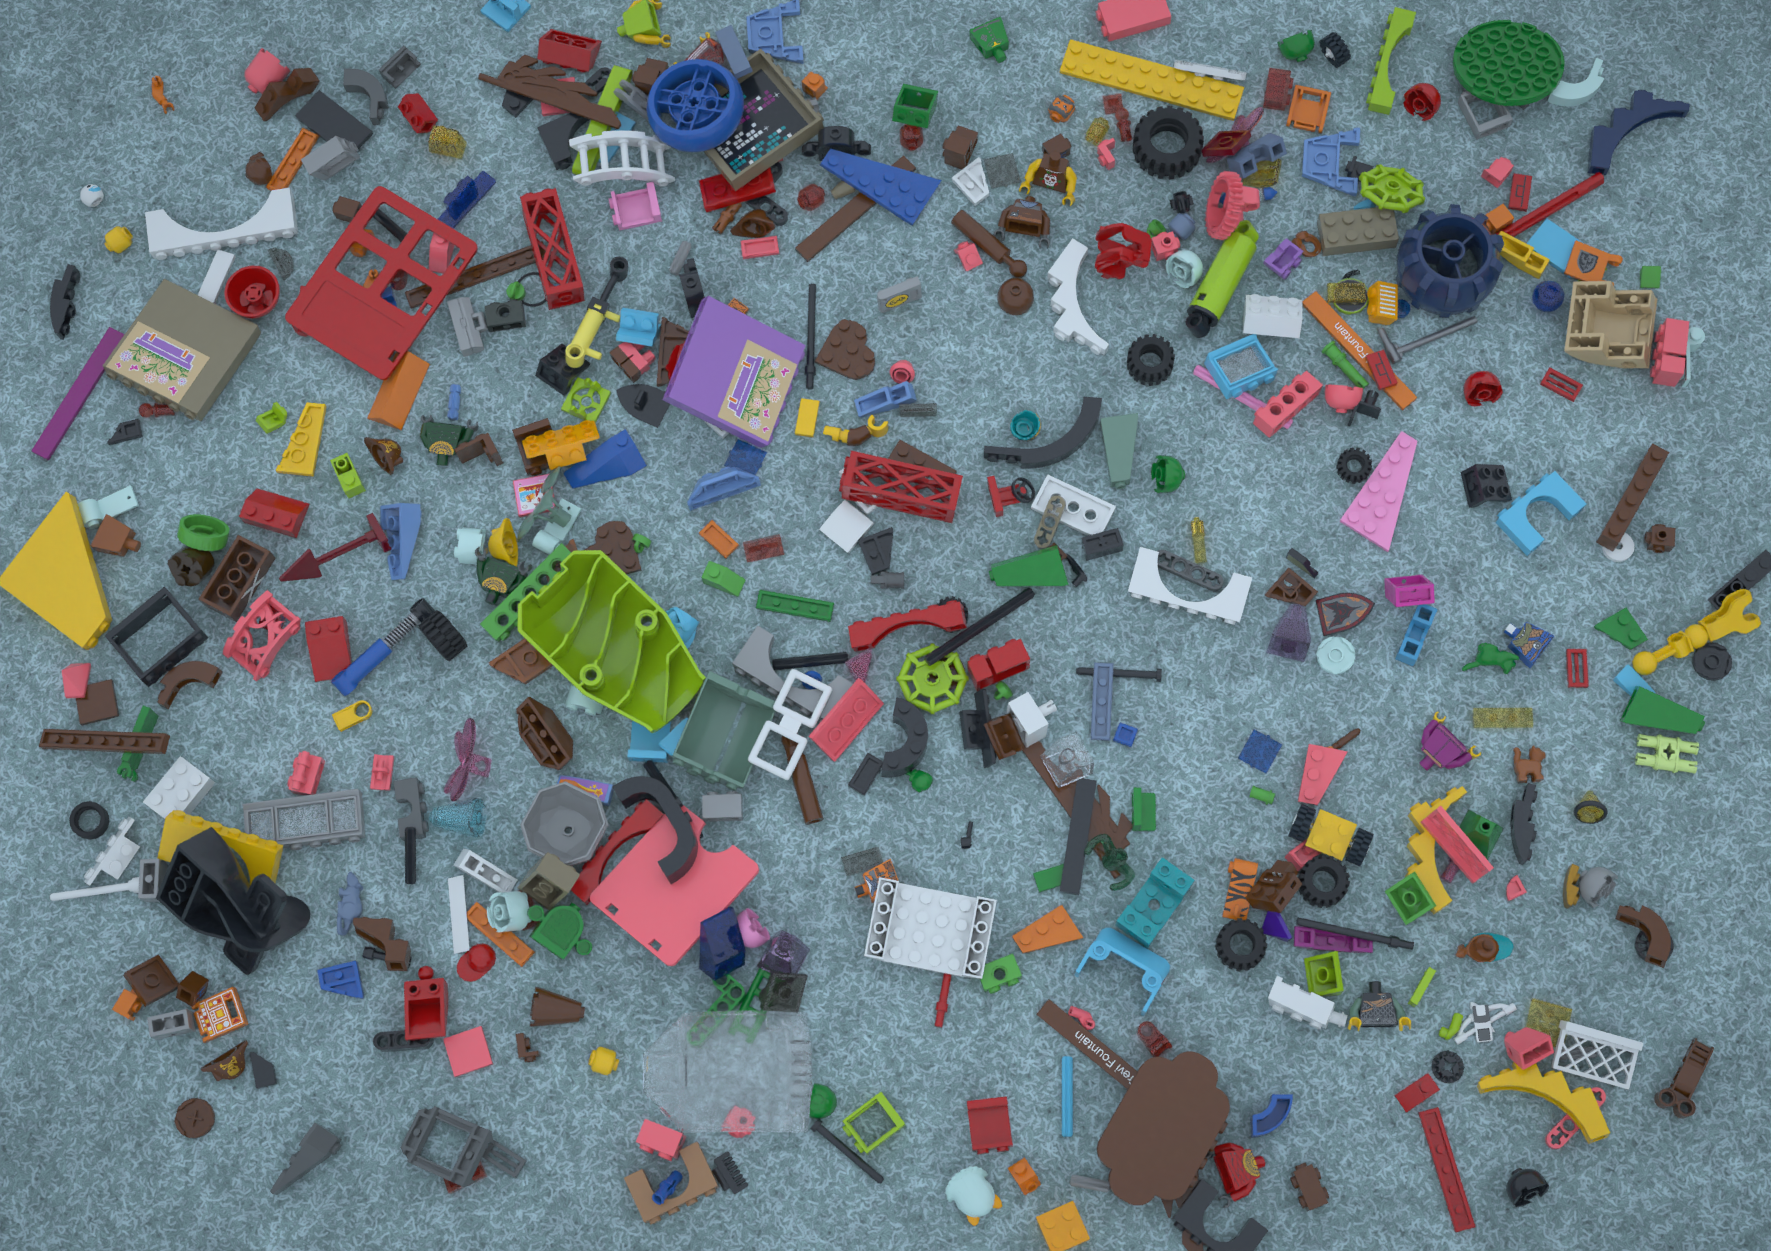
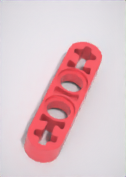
[1545,1087,1606,1149]

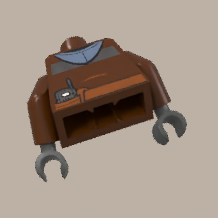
[993,196,1050,249]

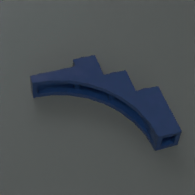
[1587,90,1690,175]

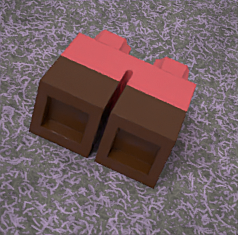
[609,342,655,383]

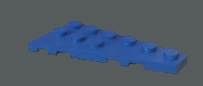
[820,149,942,225]

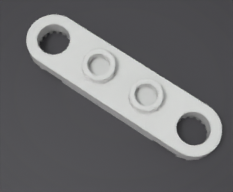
[1174,60,1247,80]

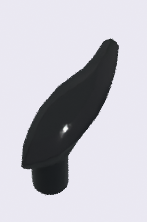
[1066,553,1087,587]

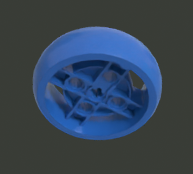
[647,59,744,152]

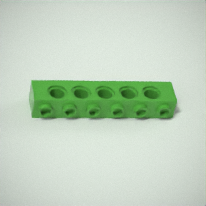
[480,543,572,642]

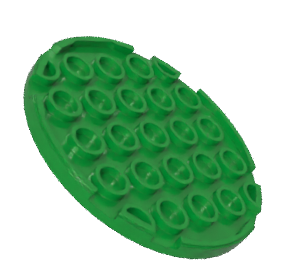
[1453,20,1565,106]

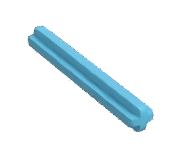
[1062,1056,1073,1137]

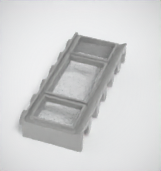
[242,789,366,850]

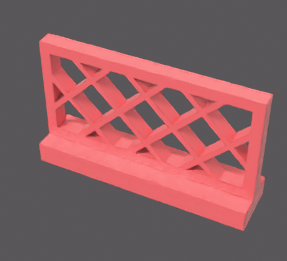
[1420,806,1494,884]

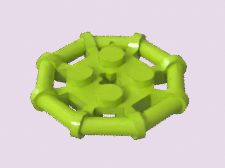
[1359,164,1425,213]
[896,643,969,714]

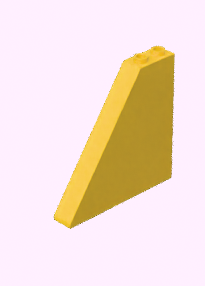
[0,492,112,650]

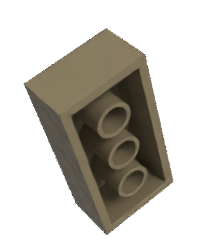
[1317,207,1399,256]

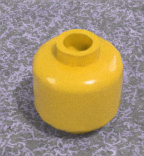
[104,226,133,253]
[588,1046,619,1076]

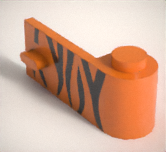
[1222,858,1258,920]

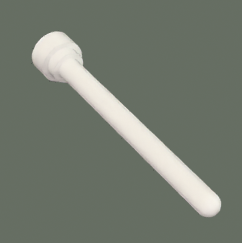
[50,877,139,901]

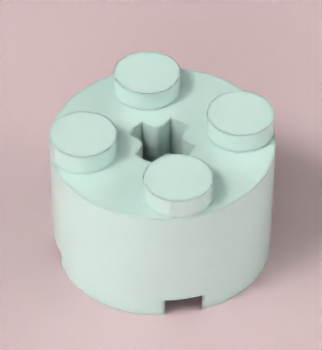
[487,891,531,932]

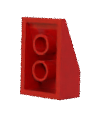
[305,616,352,682]

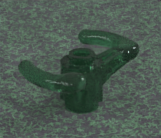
[1084,834,1135,891]

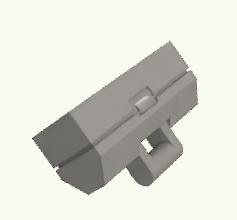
[447,297,488,357]

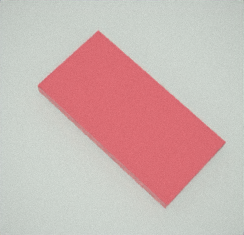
[808,678,884,762]

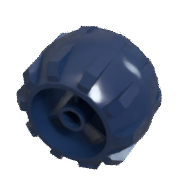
[1396,204,1504,318]

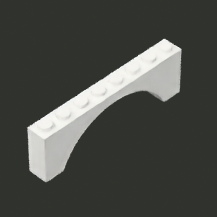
[145,188,298,260]

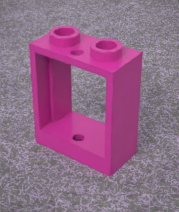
[1384,574,1435,607]

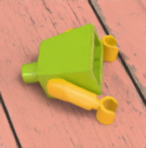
[617,0,671,48]

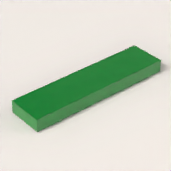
[756,590,834,622]

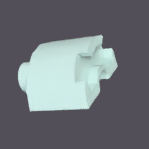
[454,527,486,564]
[565,684,603,716]

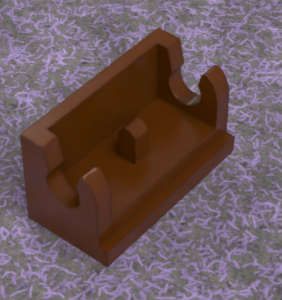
[984,713,1025,760]

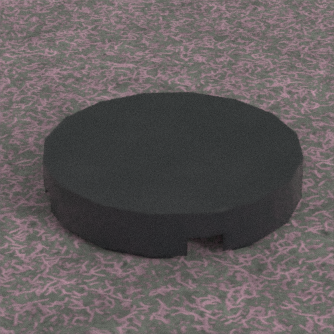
[1692,642,1732,681]

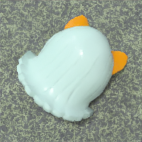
[945,1166,1002,1226]

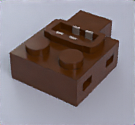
[1245,860,1302,913]

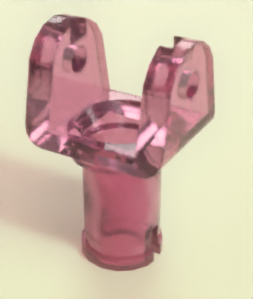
[1440,855,1459,884]

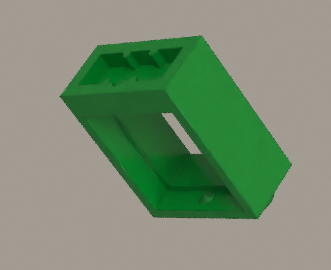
[892,84,938,129]

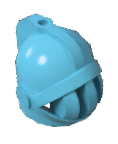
[665,607,700,649]

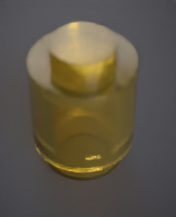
[1085,117,1110,146]

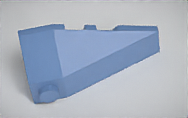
[380,503,422,580]

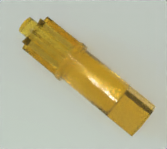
[1191,517,1207,563]

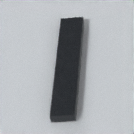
[1059,777,1097,896]

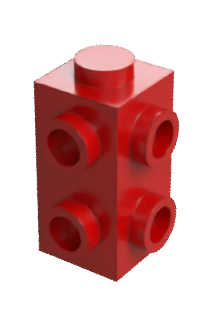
[398,93,438,134]

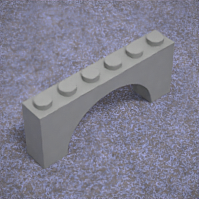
[732,625,853,724]

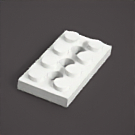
[1031,475,1116,536]

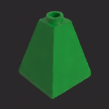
[1459,810,1504,860]

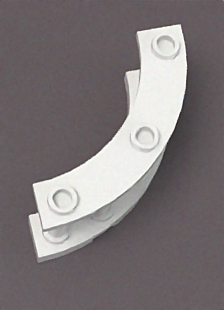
[569,131,675,186]

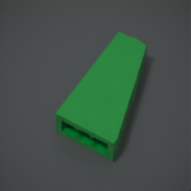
[989,545,1068,586]
[1620,686,1705,734]

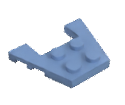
[746,0,804,64]
[1302,128,1360,196]

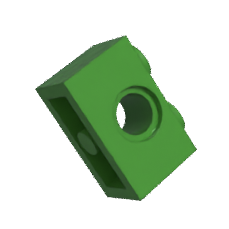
[979,954,1022,994]

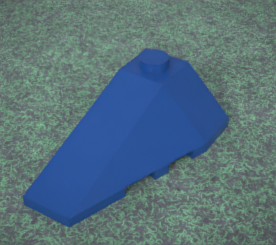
[563,429,647,489]

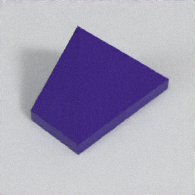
[1262,911,1292,942]

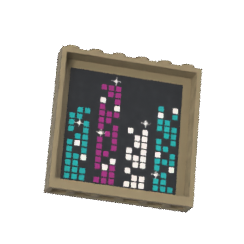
[689,49,824,191]

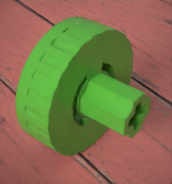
[177,514,230,551]

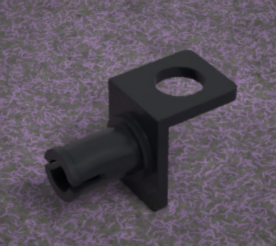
[1348,390,1381,426]

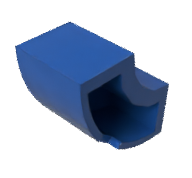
[1250,1094,1293,1138]

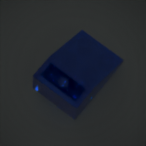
[699,907,746,981]

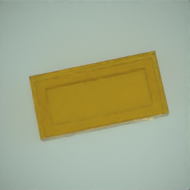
[1327,283,1366,303]

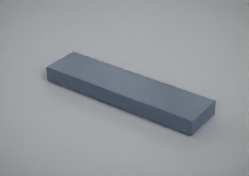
[715,25,753,79]
[1091,663,1114,741]

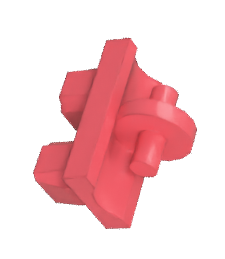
[370,754,394,791]

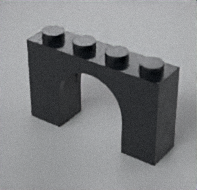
[1171,1179,1268,1251]

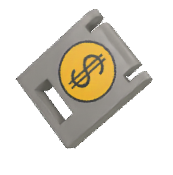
[877,276,922,313]

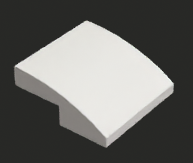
[819,500,874,553]

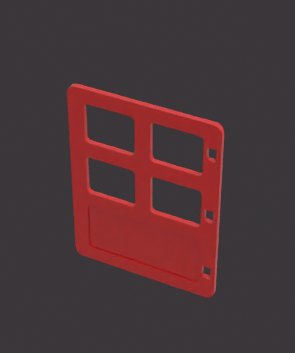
[285,186,478,380]

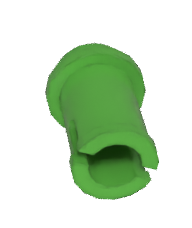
[1249,785,1276,805]

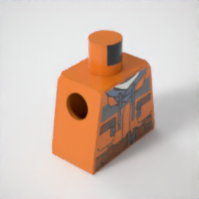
[854,859,898,903]

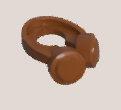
[1292,231,1321,257]

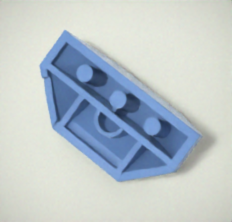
[687,466,761,511]

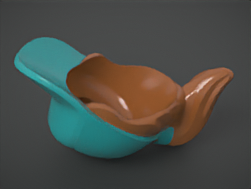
[1455,932,1514,963]

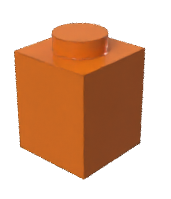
[1485,204,1514,235]

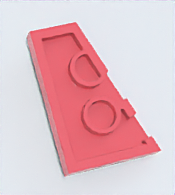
[1298,744,1348,805]

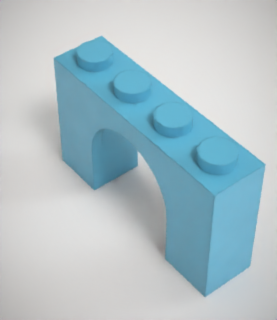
[1496,471,1586,556]

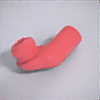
[1068,1006,1095,1030]

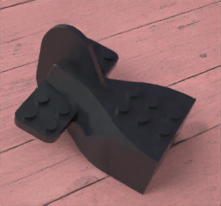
[156,827,311,975]

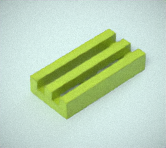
[1407,967,1436,1008]

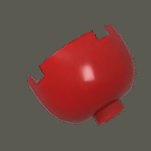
[1403,83,1441,121]
[1463,371,1503,407]

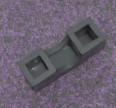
[394,777,429,841]

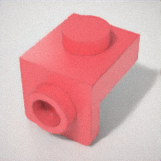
[1097,138,1115,170]
[954,241,983,271]

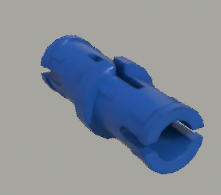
[652,1170,683,1205]

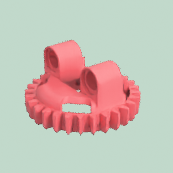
[1205,171,1260,240]

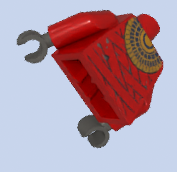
[1205,1142,1265,1208]

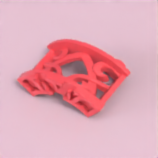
[223,590,301,682]

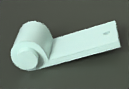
[1680,327,1705,387]
[78,485,139,529]
[532,498,582,555]

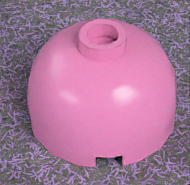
[732,908,770,948]

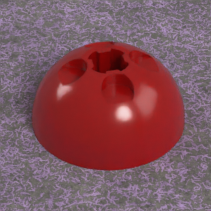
[224,265,280,319]

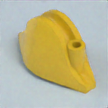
[488,518,518,566]

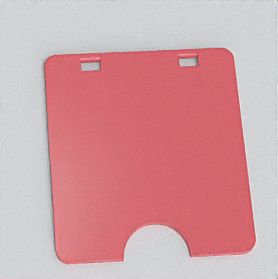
[590,805,759,966]

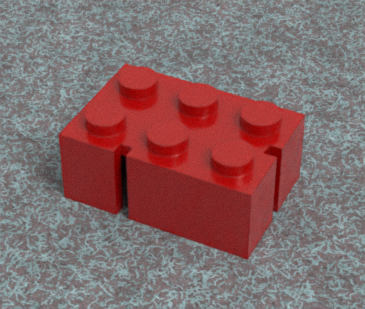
[967,638,1030,691]

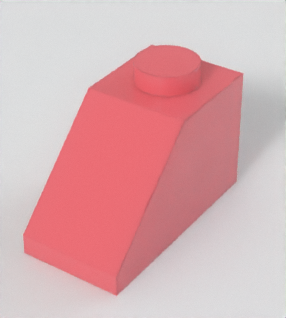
[429,233,454,274]

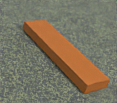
[266,128,319,191]
[467,901,535,967]

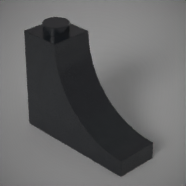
[537,113,590,170]

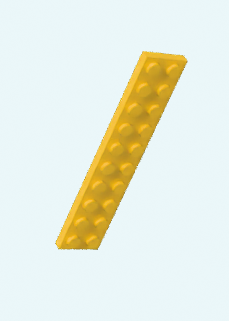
[1059,39,1244,121]

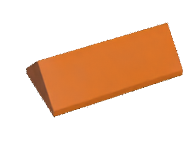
[367,351,430,430]

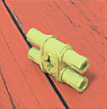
[1635,734,1699,774]

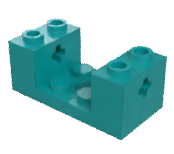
[1115,857,1195,949]

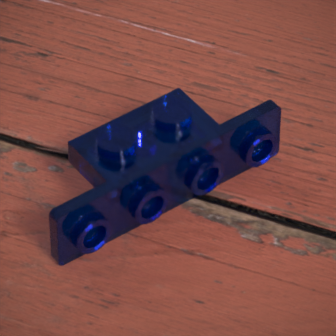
[438,171,496,229]

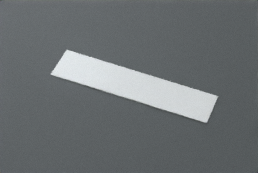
[448,875,469,954]

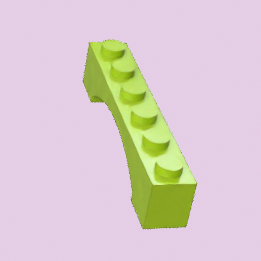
[1366,7,1416,115]

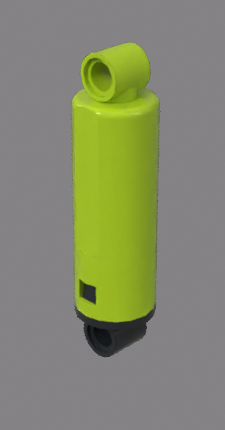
[1185,220,1259,338]

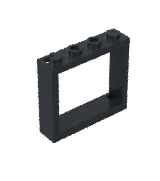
[104,586,208,687]

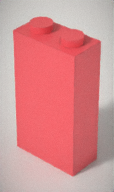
[1095,0,1171,42]

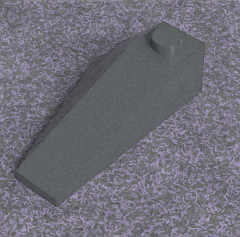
[270,1123,342,1195]

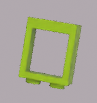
[842,1092,906,1155]

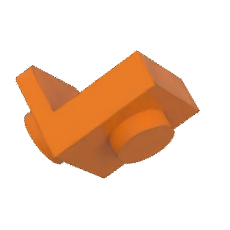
[1008,1157,1041,1195]

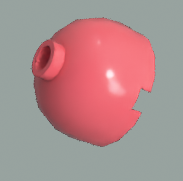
[1325,384,1363,413]

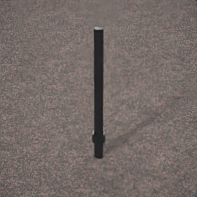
[805,284,816,390]
[1296,917,1414,950]

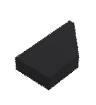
[250,1052,277,1089]

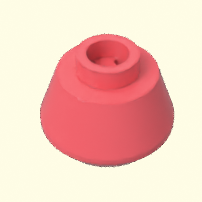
[890,360,915,384]

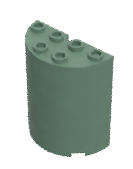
[672,671,775,791]

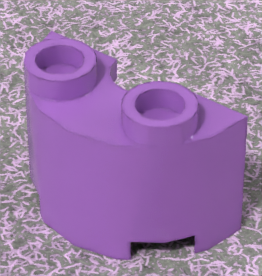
[1263,238,1303,280]

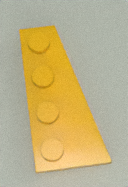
[275,402,327,477]

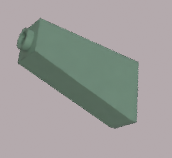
[1100,413,1138,489]

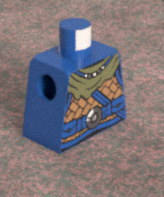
[1504,622,1554,668]

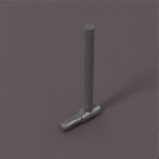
[1377,316,1478,364]

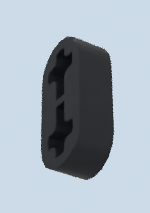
[585,67,611,97]

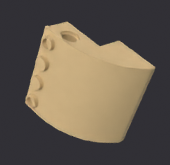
[1564,281,1658,368]

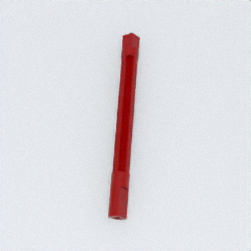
[1493,172,1604,237]

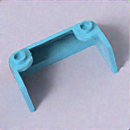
[1075,928,1170,1016]

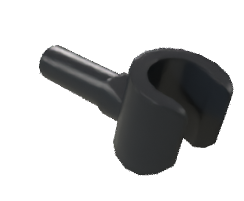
[961,821,973,849]

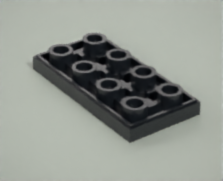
[295,90,373,150]

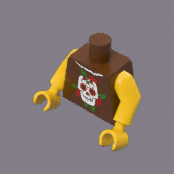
[1019,152,1077,206]

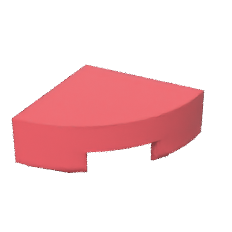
[1506,875,1527,901]

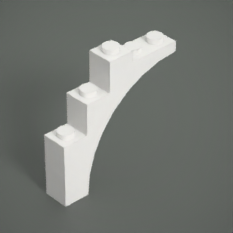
[1047,238,1109,356]

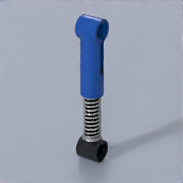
[331,598,436,696]

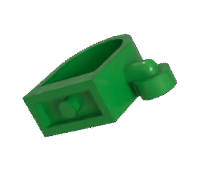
[527,902,592,960]

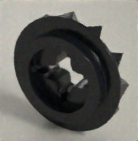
[1431,1050,1465,1083]

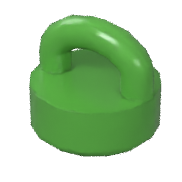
[1147,219,1166,238]
[506,281,526,301]
[632,533,651,553]
[994,681,1013,700]

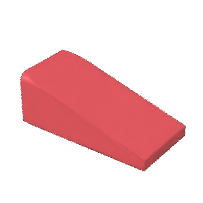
[1285,838,1321,871]

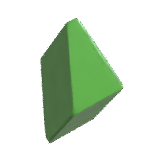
[1640,266,1661,288]

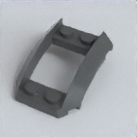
[400,1106,494,1188]

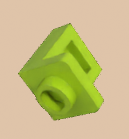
[256,402,287,434]

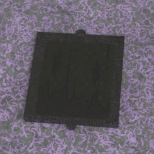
[984,153,1021,189]

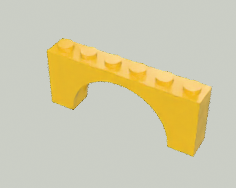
[157,810,283,886]

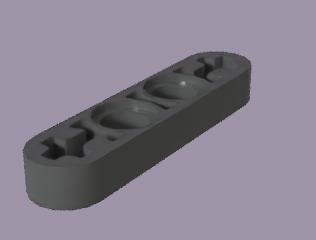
[1157,550,1224,592]

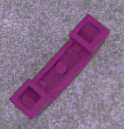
[1294,926,1373,953]

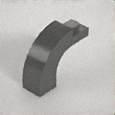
[343,69,388,125]

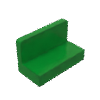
[1132,787,1156,831]

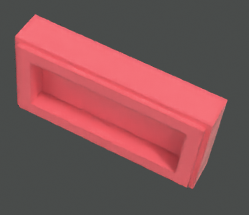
[740,236,779,259]

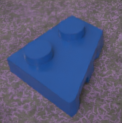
[317,960,365,999]

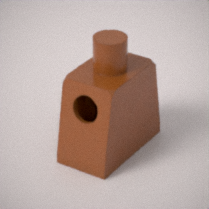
[90,514,141,557]

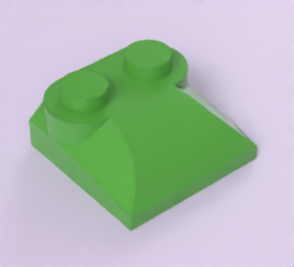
[1385,872,1436,925]

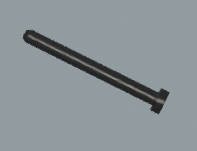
[1076,667,1162,682]
[810,1119,884,1184]

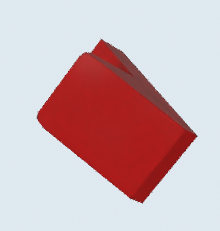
[1394,1073,1440,1112]

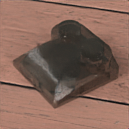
[759,972,808,1012]

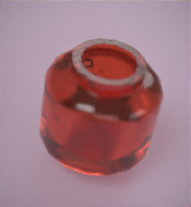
[900,124,923,151]
[797,184,825,211]

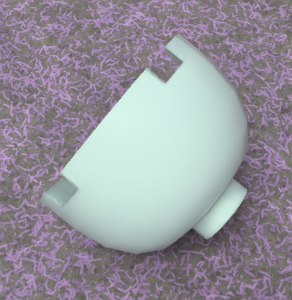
[1166,250,1203,288]

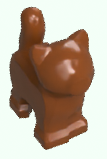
[1513,745,1546,783]

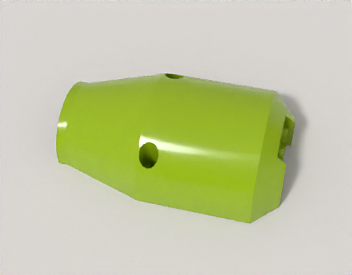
[518,550,706,733]

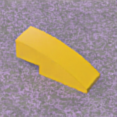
[1499,231,1550,279]

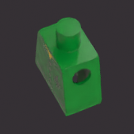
[969,16,1009,63]

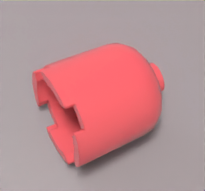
[244,48,291,94]

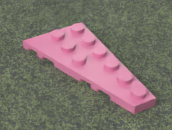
[1340,431,1418,552]

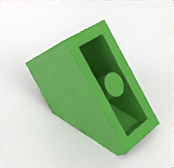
[701,561,746,597]

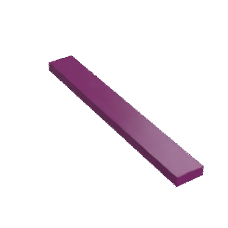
[31,327,125,461]

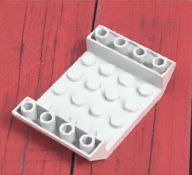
[864,877,997,979]

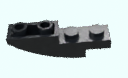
[50,264,80,340]
[1708,549,1771,610]
[1510,783,1538,865]

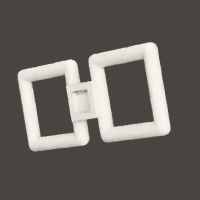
[748,669,832,780]

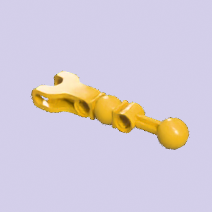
[1632,589,1761,676]

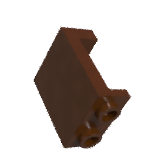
[512,418,554,476]

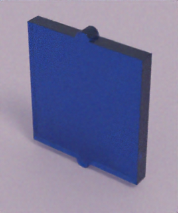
[724,439,767,475]
[1238,729,1282,774]

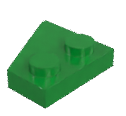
[1594,607,1648,650]

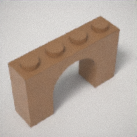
[624,1142,719,1225]

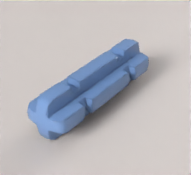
[447,384,461,420]

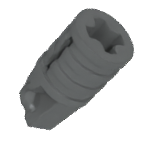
[870,571,904,589]

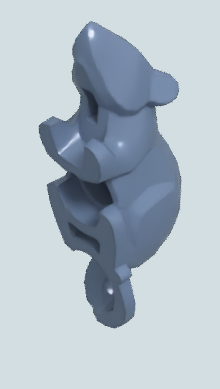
[337,872,363,936]

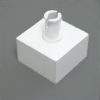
[1006,692,1057,748]

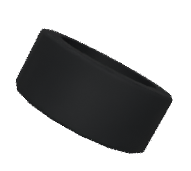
[69,801,109,840]

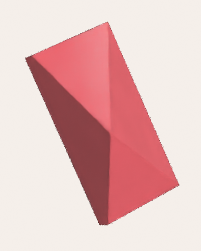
[62,663,91,698]

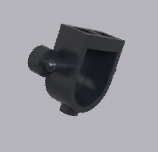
[802,126,871,161]
[679,258,705,318]

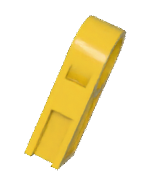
[332,700,373,732]

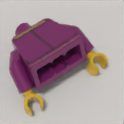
[1419,711,1481,771]

